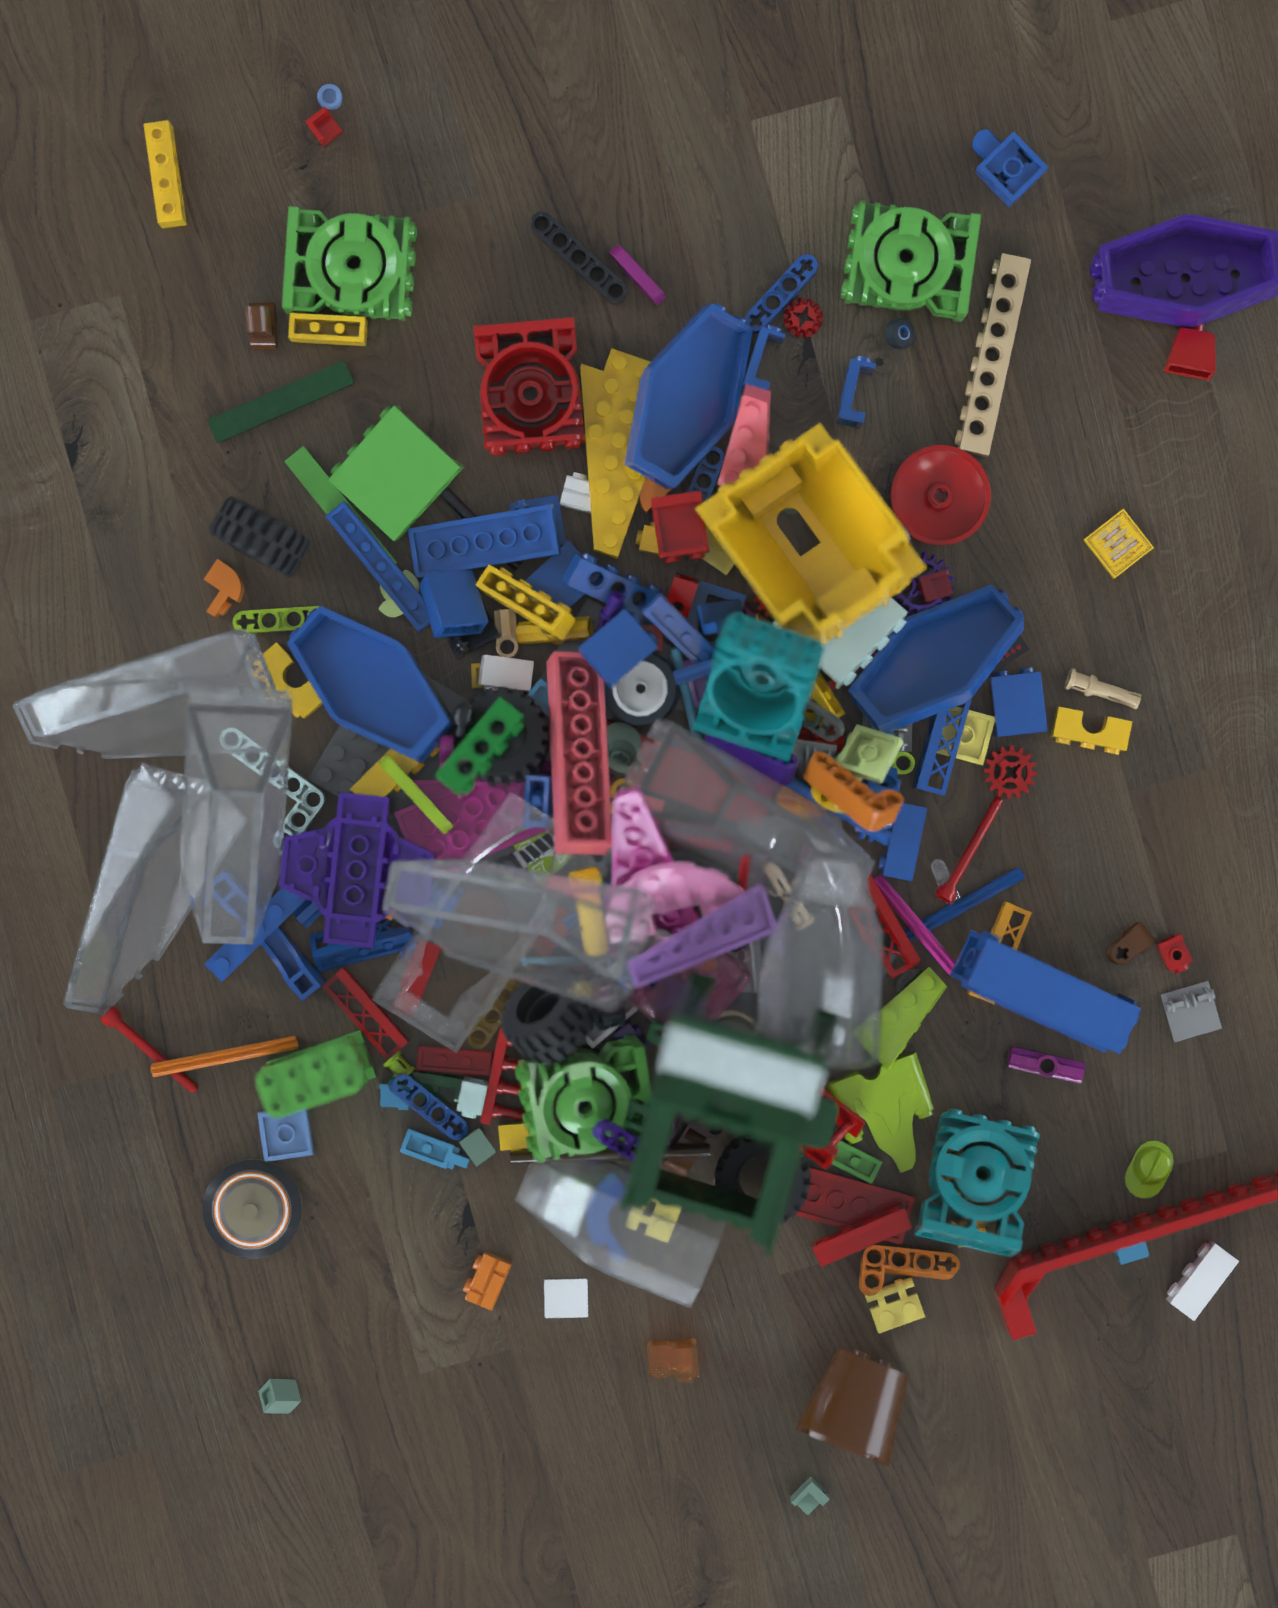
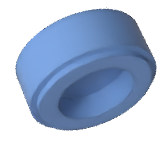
[317,84,343,111]

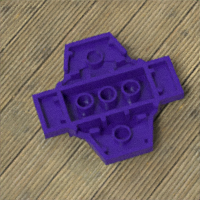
[279,792,435,948]

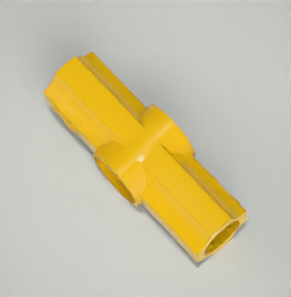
[516,616,594,645]

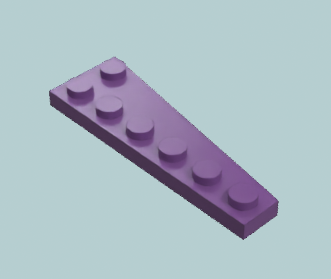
[627,883,778,988]

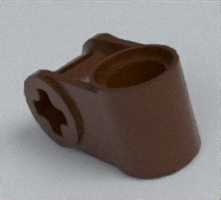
[1107,921,1156,965]

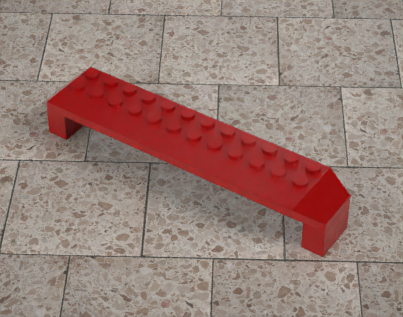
[994,1170,1278,1341]

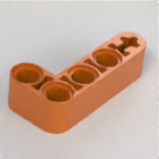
[803,752,904,831]
[859,1245,960,1296]

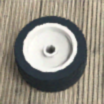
[604,653,680,726]

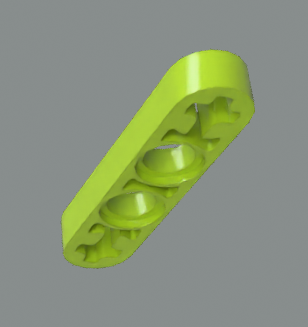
[233,606,319,634]
[379,755,454,835]

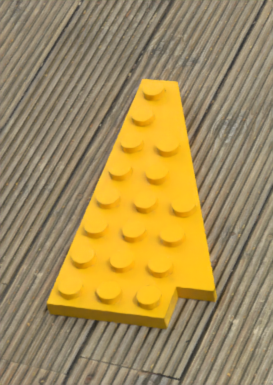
[580,348,651,559]

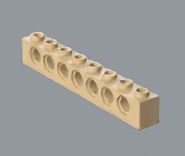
[954,253,1031,458]

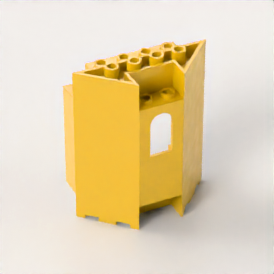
[695,423,926,644]

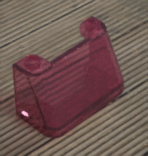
[628,951,750,1034]

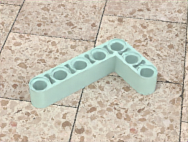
[221,730,326,851]

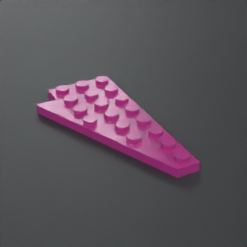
[394,780,554,878]
[610,786,701,956]

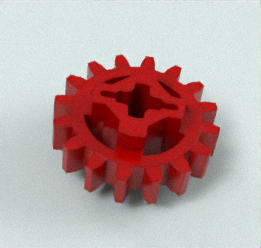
[982,745,1038,799]

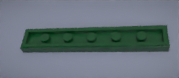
[207,360,354,444]

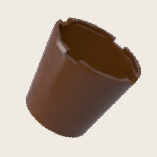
[795,1348,909,1467]

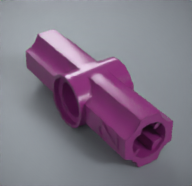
[1007,1046,1085,1084]

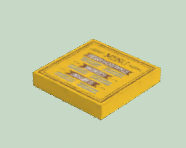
[1083,509,1154,579]

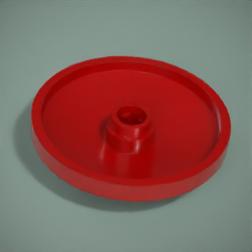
[890,445,991,546]

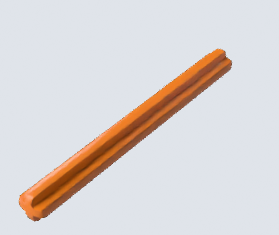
[150,1036,299,1077]

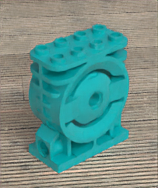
[693,614,825,762]
[914,1108,1040,1258]

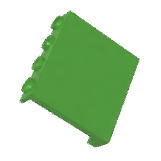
[328,405,464,541]

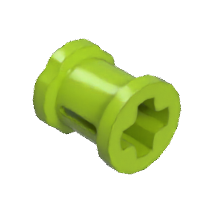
[383,1050,416,1083]

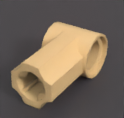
[494,609,519,658]

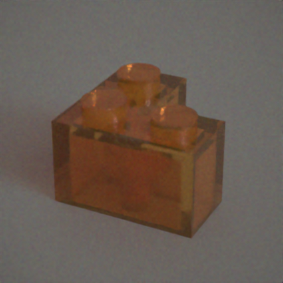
[647,1338,699,1382]

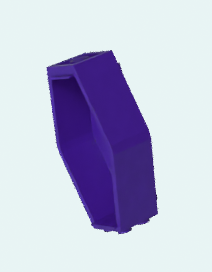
[1090,214,1278,328]

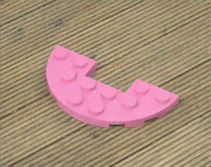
[605,862,745,943]

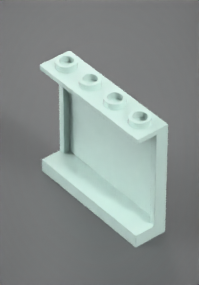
[772,598,907,689]

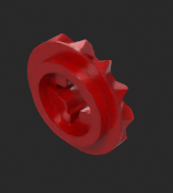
[783,298,823,338]

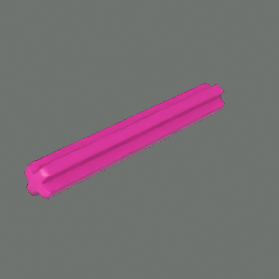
[874,875,956,975]

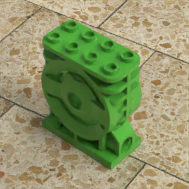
[840,200,981,322]
[282,207,417,321]
[256,1030,377,1118]
[514,1033,651,1163]

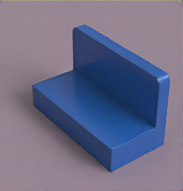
[697,599,756,635]

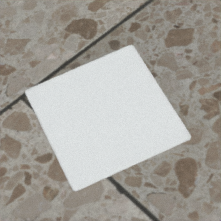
[544,1279,588,1318]

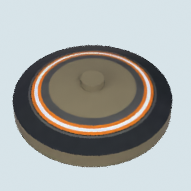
[203,1158,303,1259]

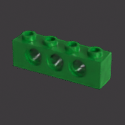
[435,697,524,798]

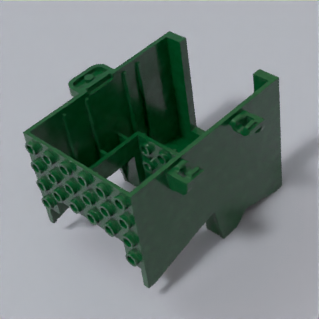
[620,972,840,1255]

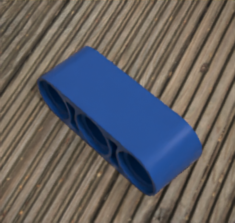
[688,446,724,503]

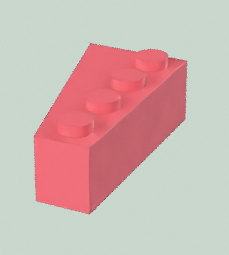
[717,384,771,486]

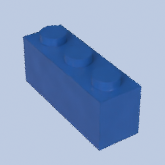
[878,803,927,881]

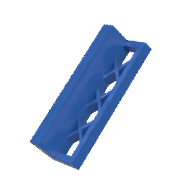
[912,699,971,796]
[309,911,415,973]

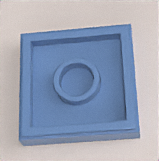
[257,1109,314,1162]

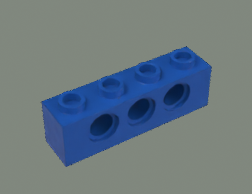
[562,552,667,625]

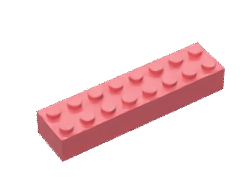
[546,651,613,855]

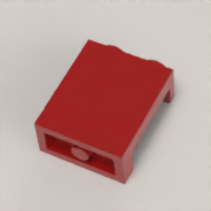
[651,491,710,563]

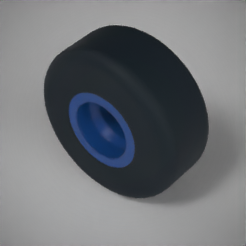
[886,318,915,349]

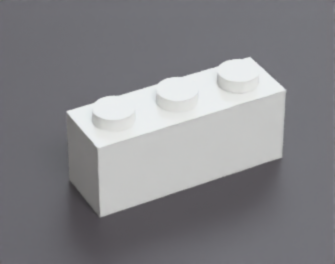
[1166,1240,1239,1321]

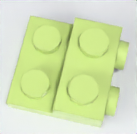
[836,724,903,784]

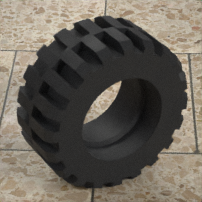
[210,496,310,578]
[453,687,550,787]
[501,966,599,1064]
[714,1133,811,1225]

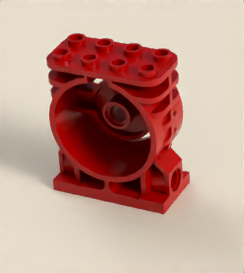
[473,317,585,456]

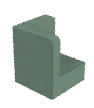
[459,1125,496,1167]
[258,1379,301,1414]
[790,1476,830,1515]

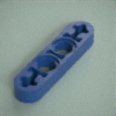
[745,254,818,334]
[388,1073,468,1140]

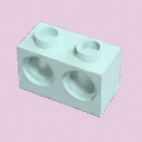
[457,1076,489,1118]

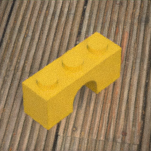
[254,642,323,719]
[1050,707,1133,755]

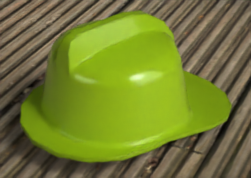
[1125,1141,1174,1199]

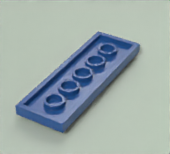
[408,504,561,578]

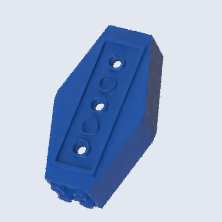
[950,930,1141,1054]

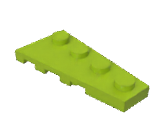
[855,967,947,1071]

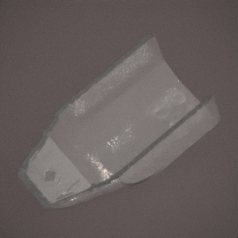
[758,849,882,1069]
[515,1160,726,1308]

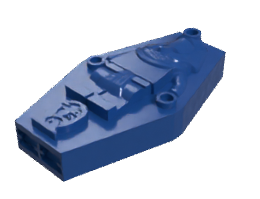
[624,303,753,489]
[848,584,1024,733]
[287,606,454,763]

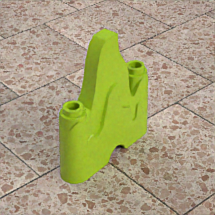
[823,1051,934,1173]

